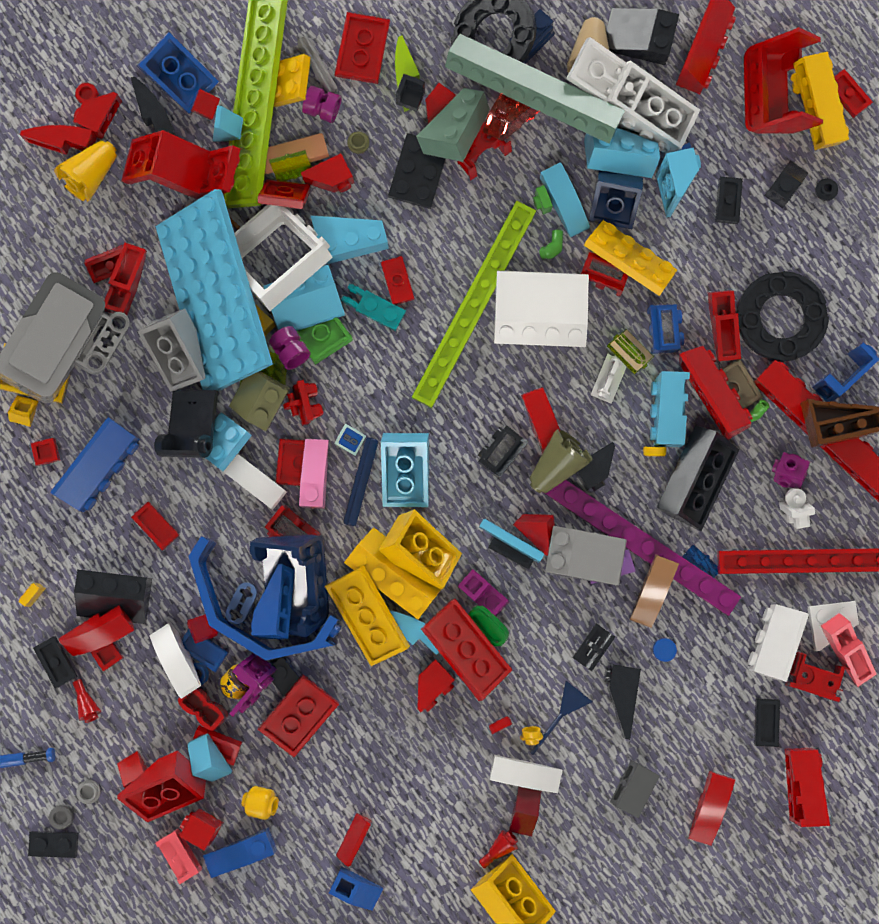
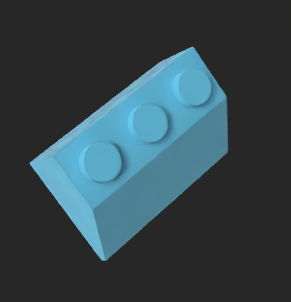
[656,147,701,218]
[263,265,345,331]

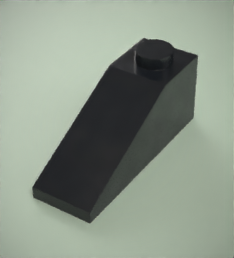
[604,664,641,740]

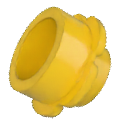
[520,726,543,745]

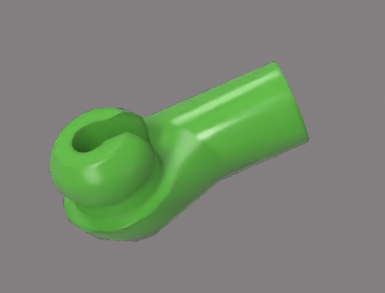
[539,230,563,259]
[750,400,770,422]

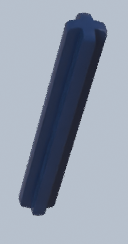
[343,437,379,526]

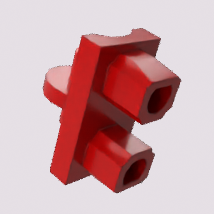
[283,380,323,426]

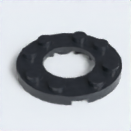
[451,0,537,63]
[737,271,829,362]

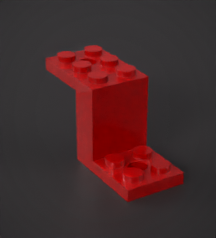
[121,130,241,199]

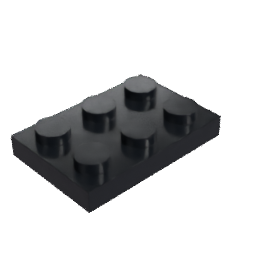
[388,133,446,209]

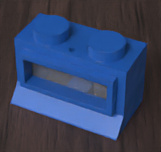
[647,304,684,354]

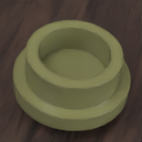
[347,131,370,154]

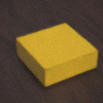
[18,583,46,607]

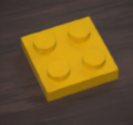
[274,54,311,107]

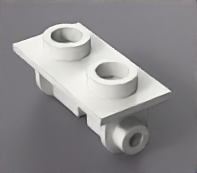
[591,354,628,404]

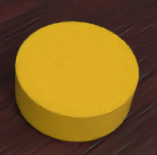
[643,447,667,456]

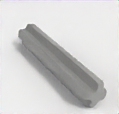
[297,36,338,93]

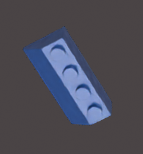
[50,417,140,512]

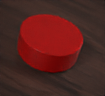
[75,83,99,105]
[489,716,513,734]

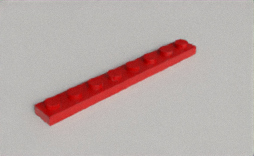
[717,548,879,574]

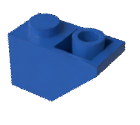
[329,866,383,911]

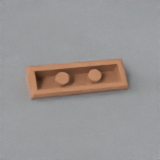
[265,133,329,174]

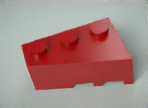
[784,748,830,827]

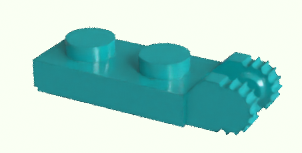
[340,284,406,332]

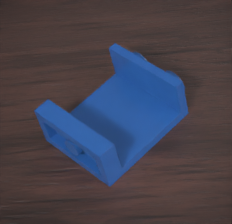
[812,342,879,402]

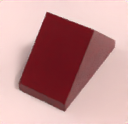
[509,786,542,837]

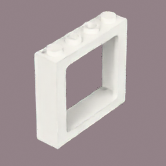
[234,205,333,311]

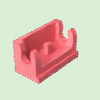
[155,828,202,885]

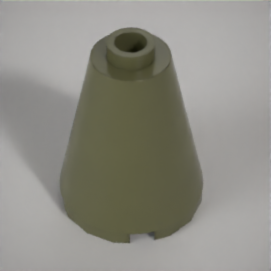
[529,429,592,493]

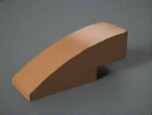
[630,555,679,628]

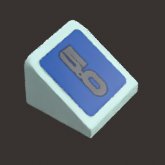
[334,424,366,456]

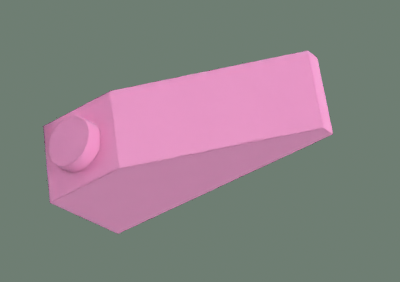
[299,439,329,509]

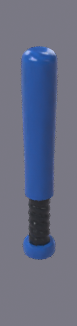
[0,748,55,768]

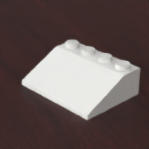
[494,271,589,347]

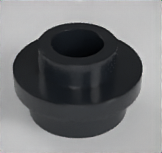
[815,178,838,201]

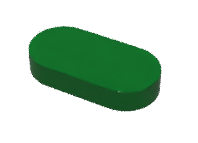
[468,606,509,646]

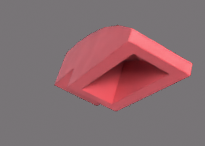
[821,613,876,687]

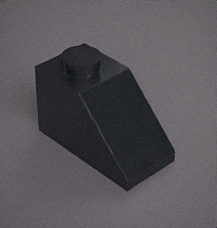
[764,160,808,209]
[575,442,615,492]

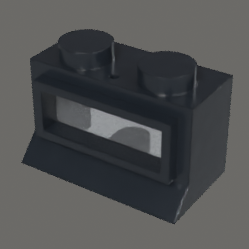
[477,425,529,480]

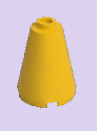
[54,140,117,202]

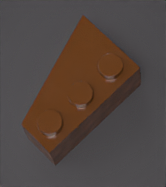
[800,399,879,448]

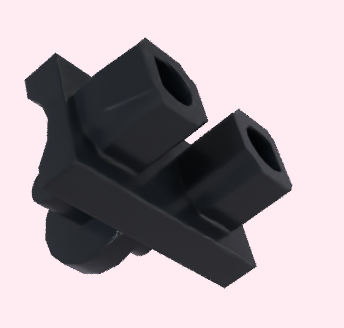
[572,623,615,671]

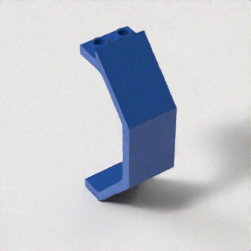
[188,536,342,660]

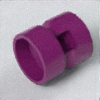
[302,85,342,123]
[269,326,311,370]

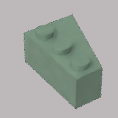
[416,88,490,162]

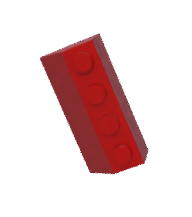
[676,0,736,95]
[679,346,753,440]

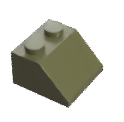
[229,371,291,431]

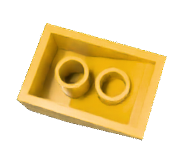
[379,509,462,589]

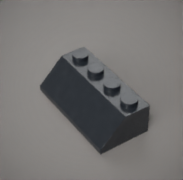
[657,425,739,531]

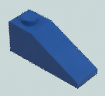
[251,564,294,639]
[203,828,277,878]

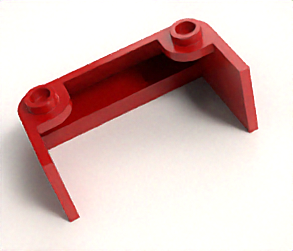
[744,27,823,134]

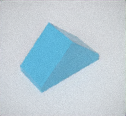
[213,105,243,142]
[187,733,232,782]

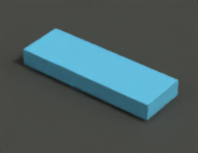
[479,519,544,563]

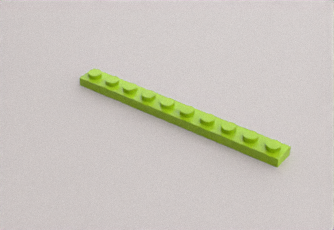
[412,200,536,409]

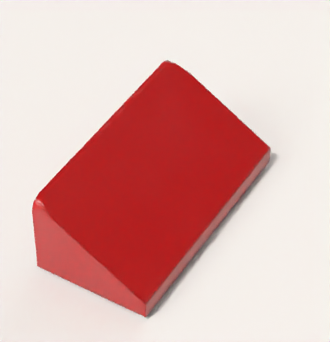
[84,244,124,283]
[336,813,372,867]

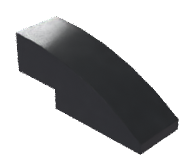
[131,76,176,136]

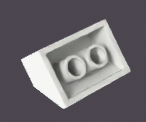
[748,604,809,682]

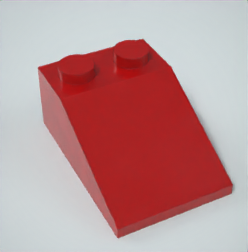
[117,750,206,823]

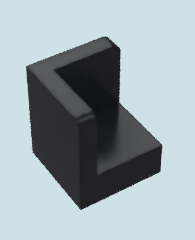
[396,74,425,112]

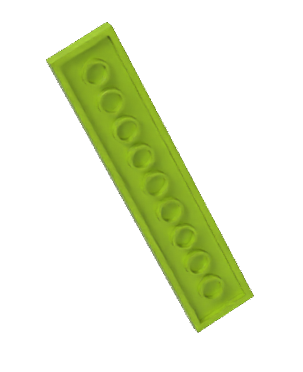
[223,0,288,209]

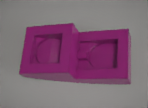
[458,569,509,617]

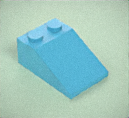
[381,433,429,507]

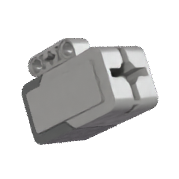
[0,272,130,403]

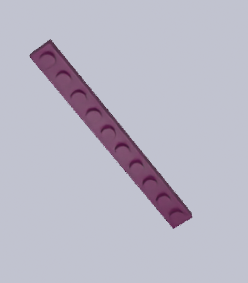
[542,480,741,616]

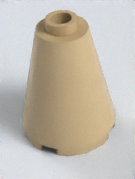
[567,17,609,73]

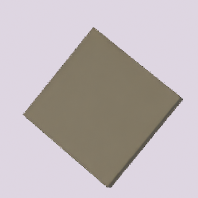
[722,359,763,408]

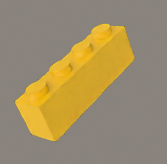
[793,52,849,150]

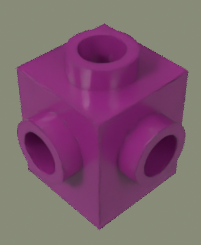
[772,452,810,489]

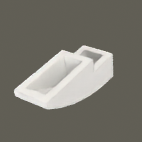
[223,454,287,510]
[149,623,201,699]
[489,755,563,793]

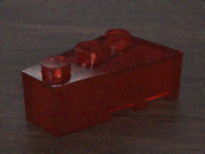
[483,93,540,142]

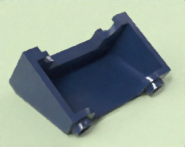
[250,535,329,637]

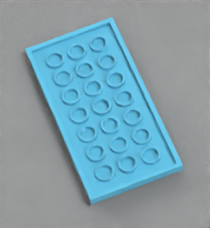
[155,189,273,391]

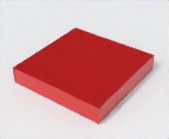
[258,179,311,209]
[275,439,305,486]

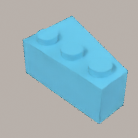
[584,128,660,178]
[311,216,389,265]
[650,371,690,447]

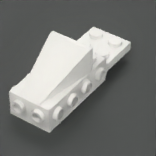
[566,37,700,153]

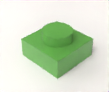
[533,185,553,215]

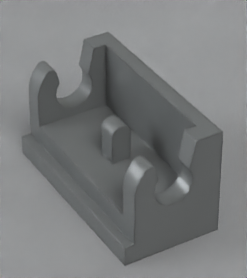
[610,760,660,819]

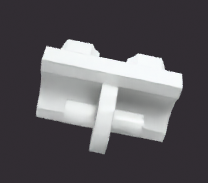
[779,488,815,529]

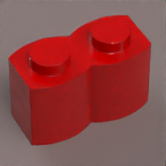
[178,687,228,731]

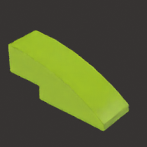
[395,35,421,112]

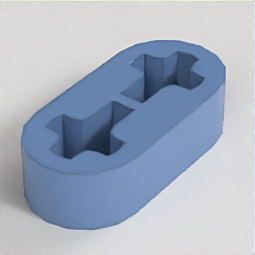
[225,583,258,624]

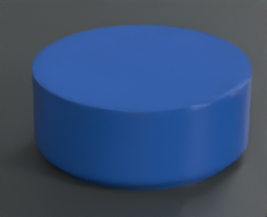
[652,638,677,662]

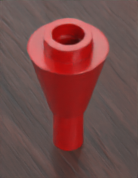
[73,679,101,723]
[479,830,518,868]

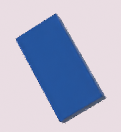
[182,629,229,672]

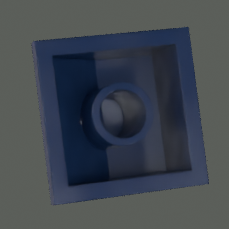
[588,170,643,230]

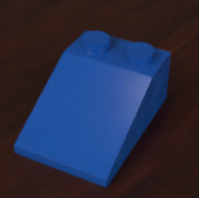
[136,32,219,114]

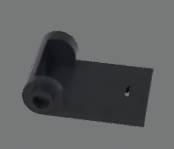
[154,390,218,458]

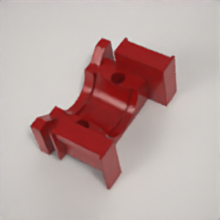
[457,118,512,181]
[785,652,850,702]

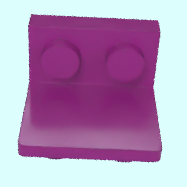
[230,653,277,717]

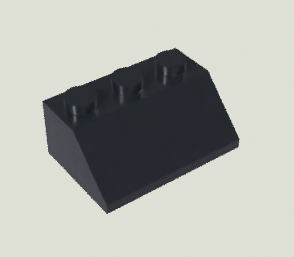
[74,569,152,624]

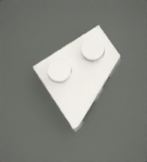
[808,601,859,651]

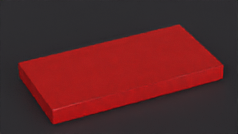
[421,598,512,701]

